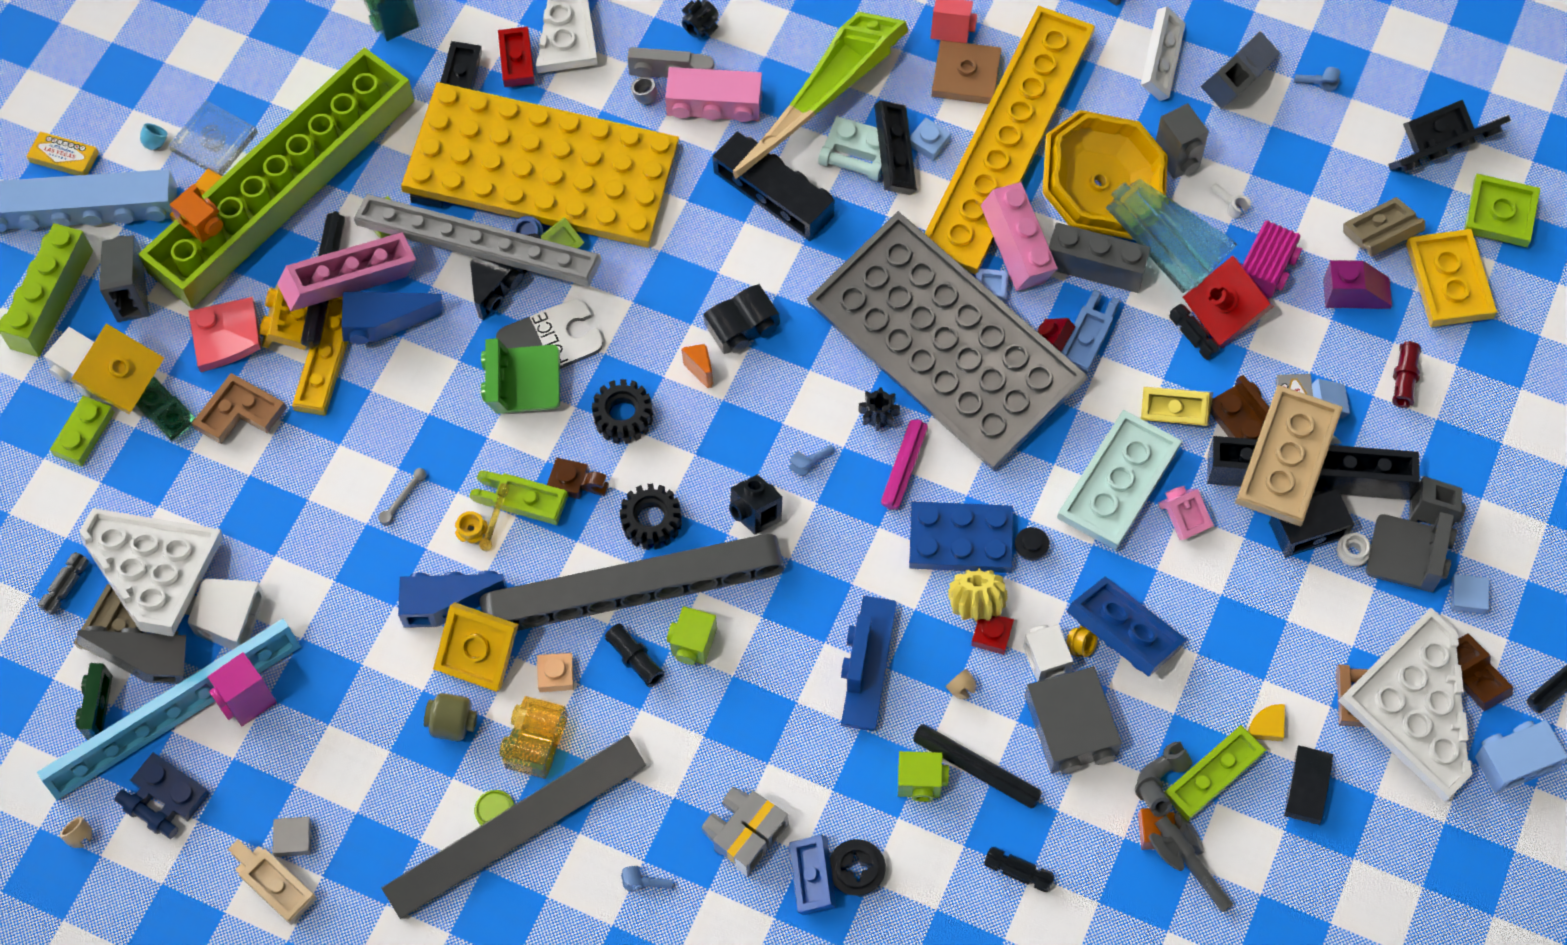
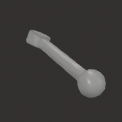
[378,468,427,526]

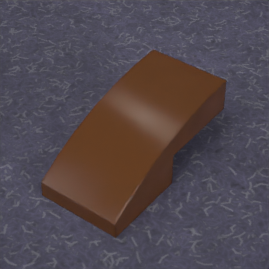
[1456,633,1513,711]

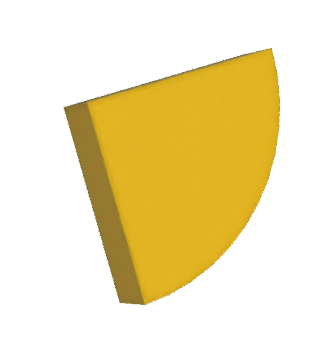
[1248,704,1285,741]

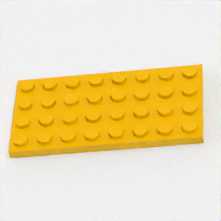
[401,82,679,248]

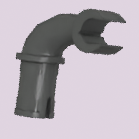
[1135,742,1193,817]

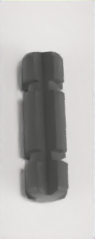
[38,552,89,615]

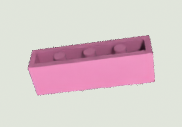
[277,232,416,311]

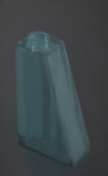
[1105,179,1237,293]

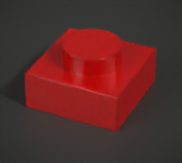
[971,615,1014,655]

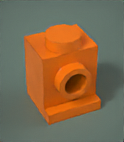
[169,184,223,243]

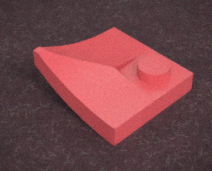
[188,297,261,372]

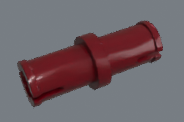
[1392,341,1421,408]

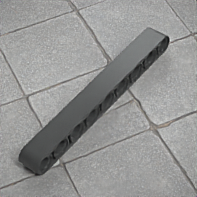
[479,534,785,631]

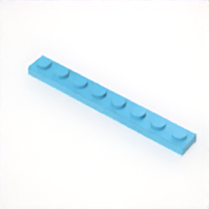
[37,619,301,800]

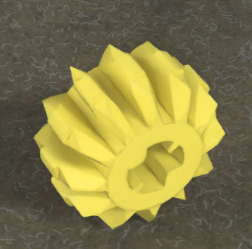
[948,568,1007,622]

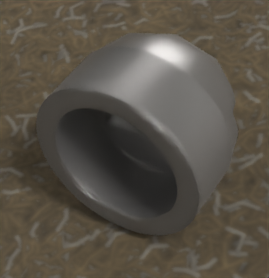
[631,77,657,104]

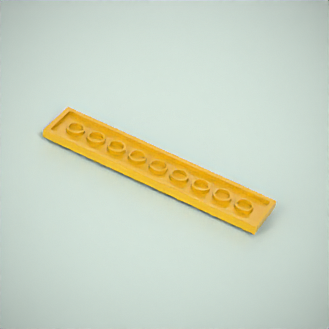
[924,5,1095,275]

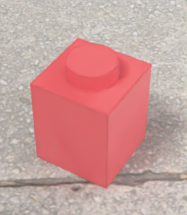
[930,0,977,43]

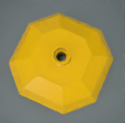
[1043,110,1168,239]

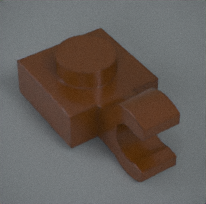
[547,457,609,499]

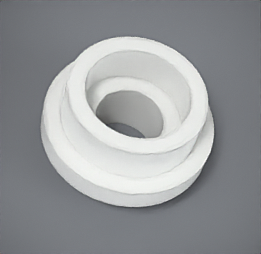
[1336,533,1371,566]

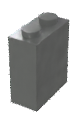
[1025,666,1122,774]

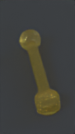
[479,483,510,551]

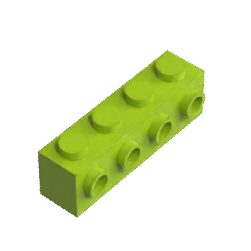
[0,223,93,357]

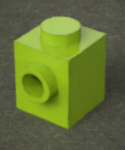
[666,606,717,665]
[898,751,949,802]

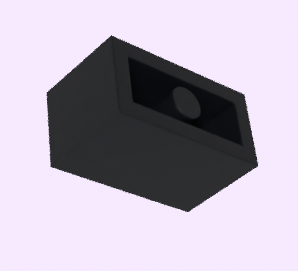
[1269,489,1354,558]

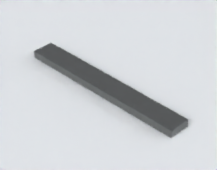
[381,735,646,919]

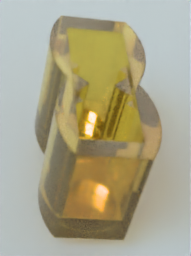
[499,696,568,779]

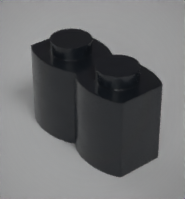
[703,284,780,354]

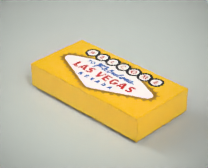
[26,131,99,175]

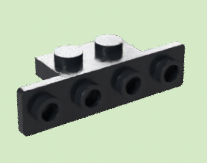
[1388,99,1511,172]

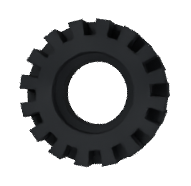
[592,379,653,444]
[620,483,682,550]

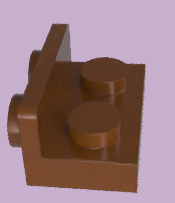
[1210,375,1269,439]

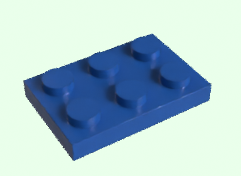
[909,501,1013,573]
[1066,576,1187,677]

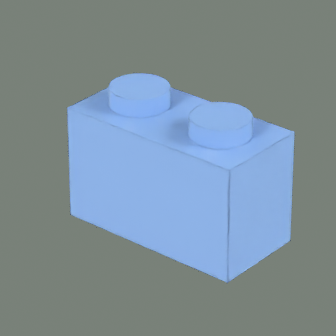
[1475,720,1567,795]

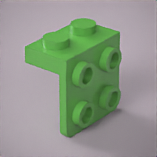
[481,338,560,414]

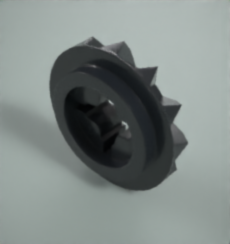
[830,839,886,898]

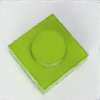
[540,217,584,249]

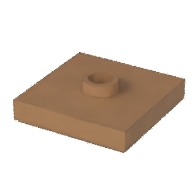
[931,40,1001,104]

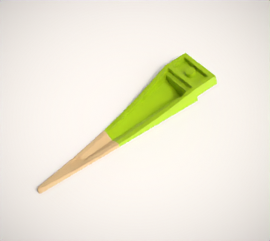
[733,12,909,179]

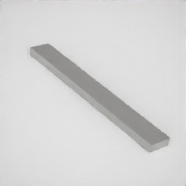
[354,194,602,287]

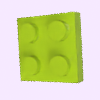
[1464,173,1540,247]

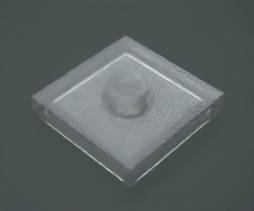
[168,100,258,176]

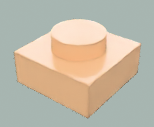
[537,653,574,692]

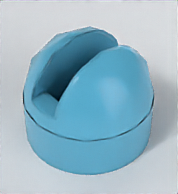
[140,123,168,150]

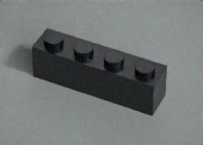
[713,131,834,241]

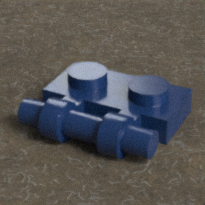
[114,752,210,839]

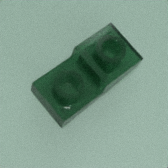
[135,376,195,442]

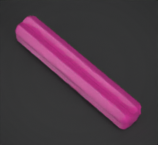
[881,419,928,510]

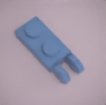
[1061,290,1120,375]

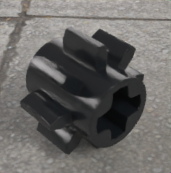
[682,0,719,38]
[858,387,900,431]

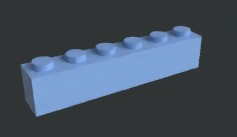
[0,169,177,232]

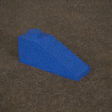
[342,292,442,345]

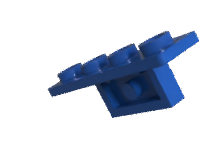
[841,596,897,731]

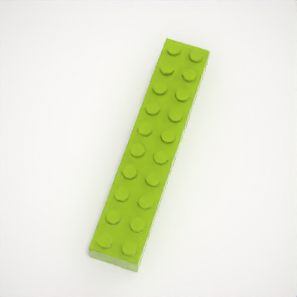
[138,47,415,309]

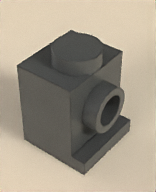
[1409,476,1466,526]

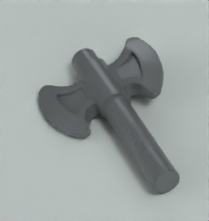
[1149,812,1233,912]

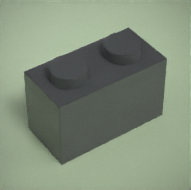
[1156,103,1209,179]

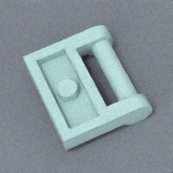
[818,116,882,181]

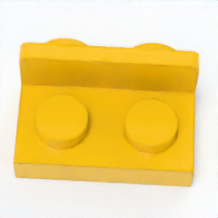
[259,284,307,350]

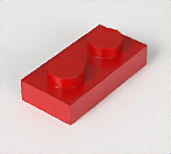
[498,26,535,87]

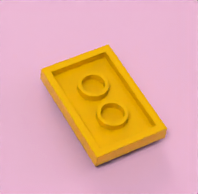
[1406,229,1497,327]

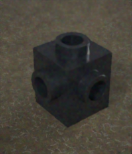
[729,474,783,535]

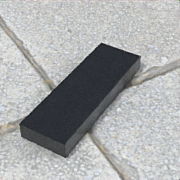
[874,100,917,195]

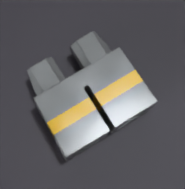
[702,787,789,877]

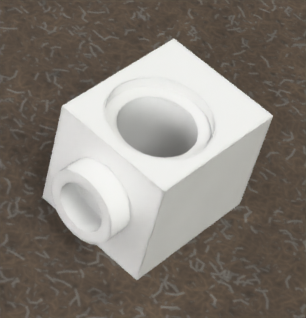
[1023,624,1073,682]

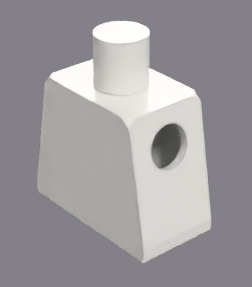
[185,579,265,650]

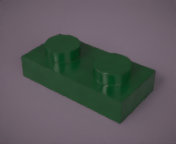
[75,663,113,740]

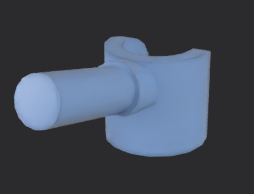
[1294,67,1341,92]
[789,445,835,477]
[621,866,673,892]

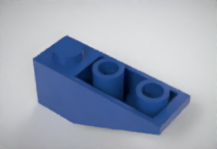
[398,570,507,628]

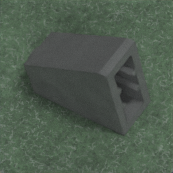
[99,235,149,322]

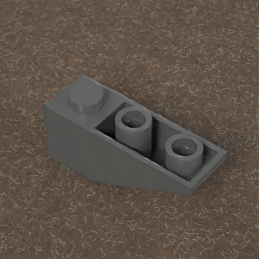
[1200,31,1281,109]
[77,626,186,684]

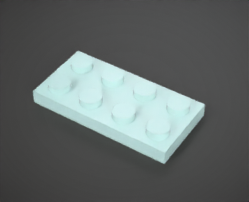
[1057,410,1182,551]

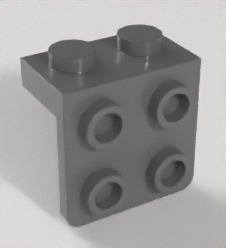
[1366,512,1457,593]

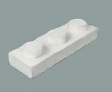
[1140,6,1186,101]

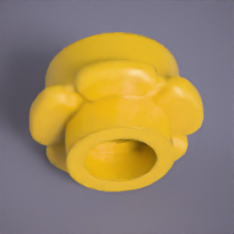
[455,511,488,544]
[1067,625,1098,657]

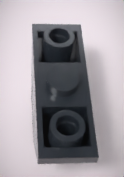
[470,233,541,321]

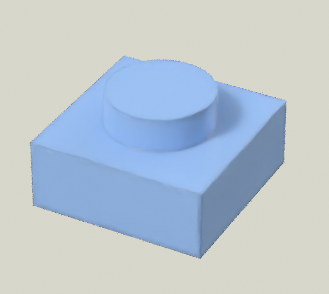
[910,118,951,161]

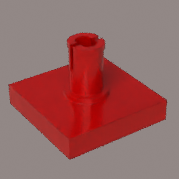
[1182,255,1274,348]

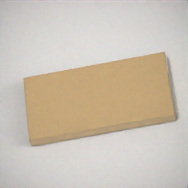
[1235,385,1343,527]

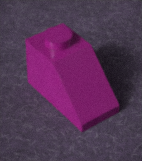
[1323,260,1392,309]

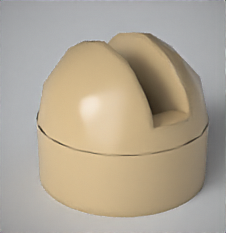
[945,668,976,699]
[59,816,93,848]

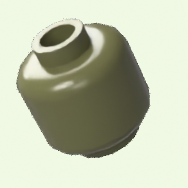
[424,693,478,742]

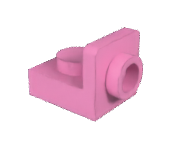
[1158,486,1214,540]

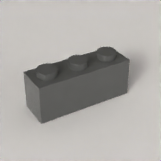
[1049,222,1151,293]

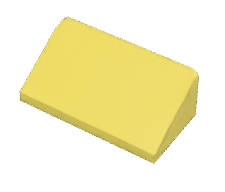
[1141,387,1213,426]

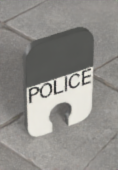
[496,299,603,369]

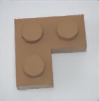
[192,373,287,444]

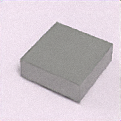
[273,817,312,857]

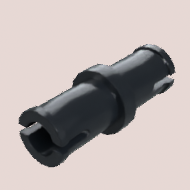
[605,624,665,688]

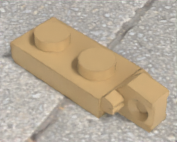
[228,839,317,925]

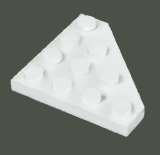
[79,508,223,636]
[1338,608,1472,802]

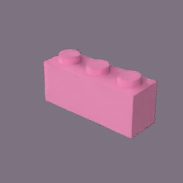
[665,67,763,122]
[981,182,1058,291]

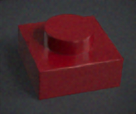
[1037,318,1076,352]

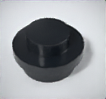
[1015,527,1049,561]

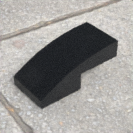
[1284,745,1333,825]

